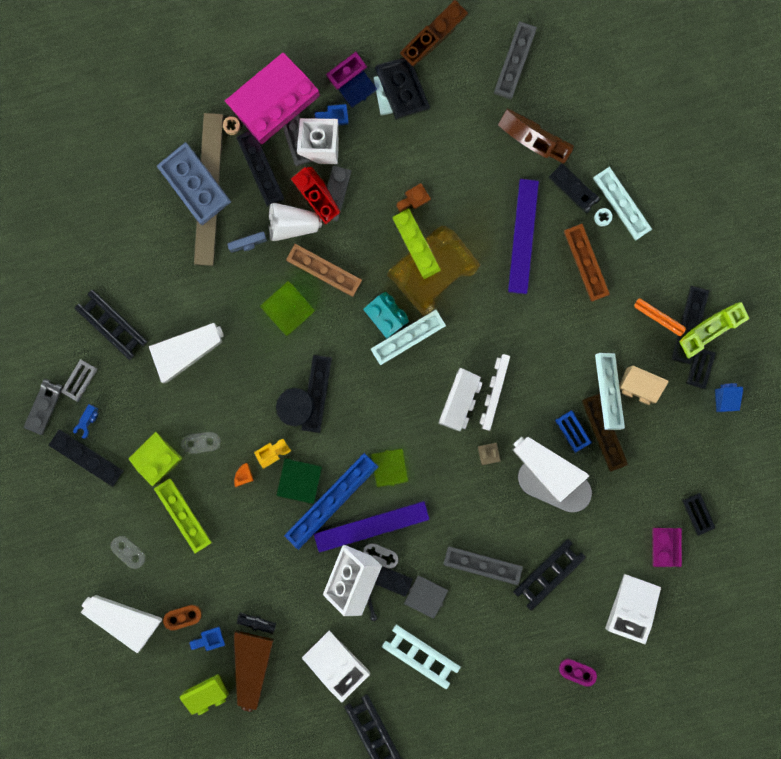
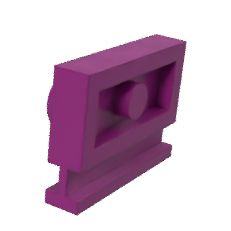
[652,528,682,567]

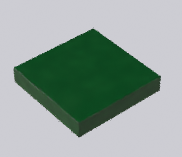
[276,458,322,504]

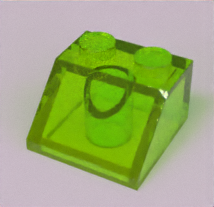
[260,281,315,336]

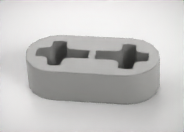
[363,543,398,568]

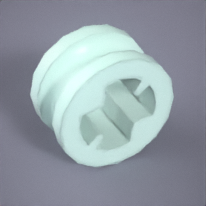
[594,208,612,226]

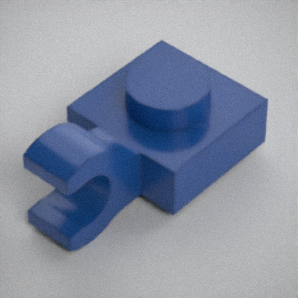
[315,104,349,126]
[73,404,99,439]
[189,626,225,651]

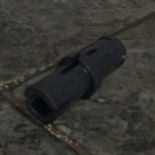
[236,612,277,635]

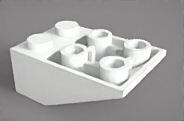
[605,574,661,644]
[302,630,370,702]

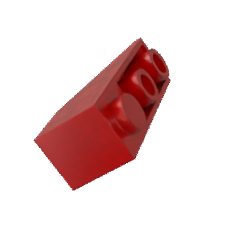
[291,166,341,224]

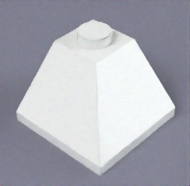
[297,118,339,164]

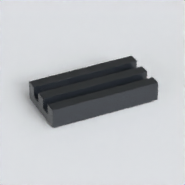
[686,349,716,389]
[682,493,716,536]

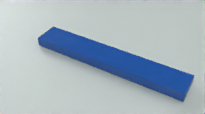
[284,453,379,550]

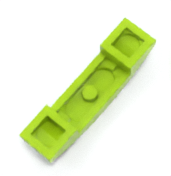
[679,302,750,358]

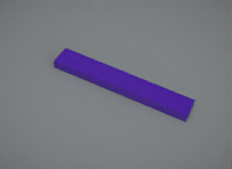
[508,179,539,295]
[314,501,430,553]

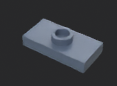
[227,231,267,253]

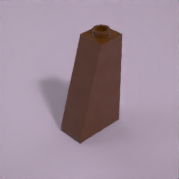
[234,630,274,712]

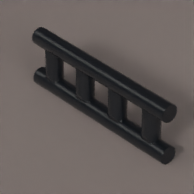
[74,289,148,361]
[513,539,587,611]
[344,694,402,759]

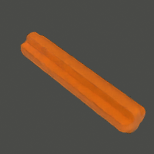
[634,298,686,336]

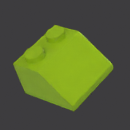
[129,432,183,486]
[179,674,229,715]

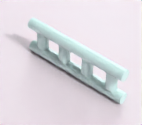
[382,625,461,689]

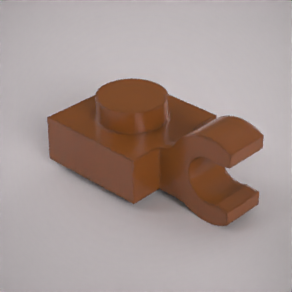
[396,183,431,212]

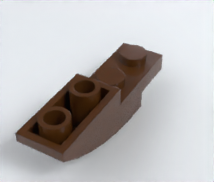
[400,0,469,66]
[498,108,574,164]

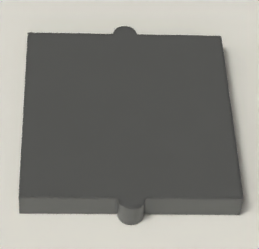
[404,575,448,619]

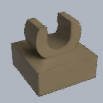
[478,443,501,465]

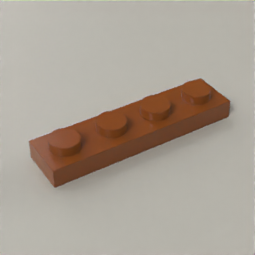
[564,224,610,302]

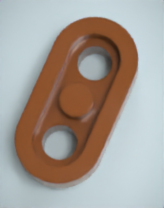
[163,605,202,630]

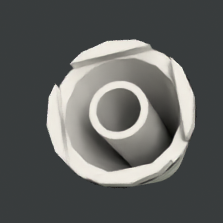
[269,203,322,241]

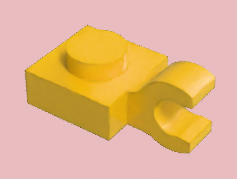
[254,439,291,469]

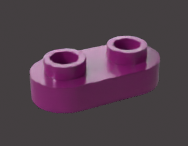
[559,659,597,686]

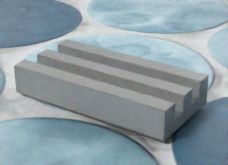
[61,359,98,402]

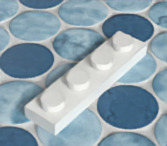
[479,354,510,431]

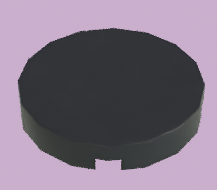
[276,388,314,427]

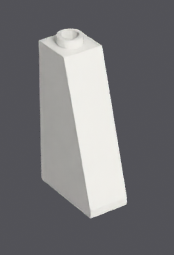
[149,323,224,384]
[512,437,589,502]
[81,595,163,653]

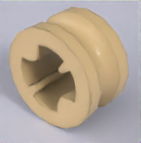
[223,117,241,135]

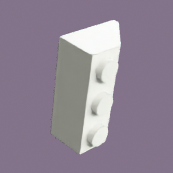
[438,368,482,432]
[323,545,382,616]

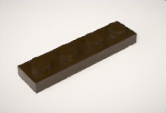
[581,393,628,472]

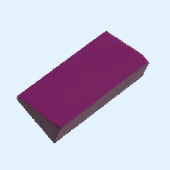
[325,52,367,90]

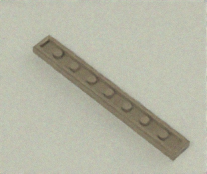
[194,113,223,266]

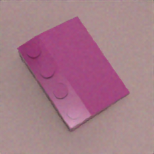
[225,53,320,145]

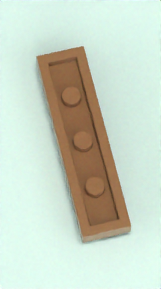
[286,244,362,297]

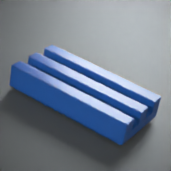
[555,410,591,453]

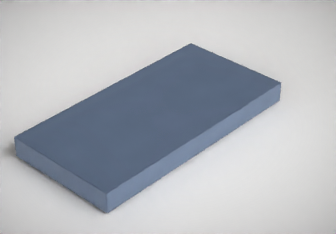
[157,142,231,226]

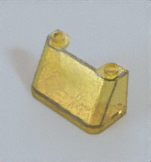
[387,226,481,316]

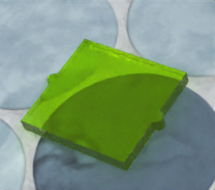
[371,449,408,487]

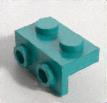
[363,292,409,339]

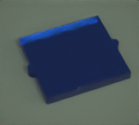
[338,71,377,108]

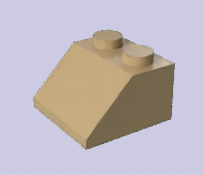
[619,366,668,405]

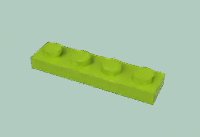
[392,208,441,280]
[154,478,212,553]

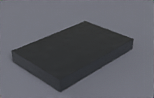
[375,58,430,120]

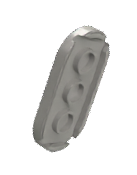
[518,463,592,512]

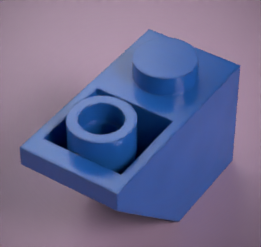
[715,383,743,412]

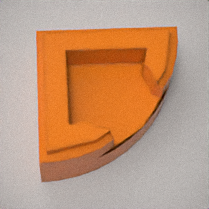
[234,463,254,487]

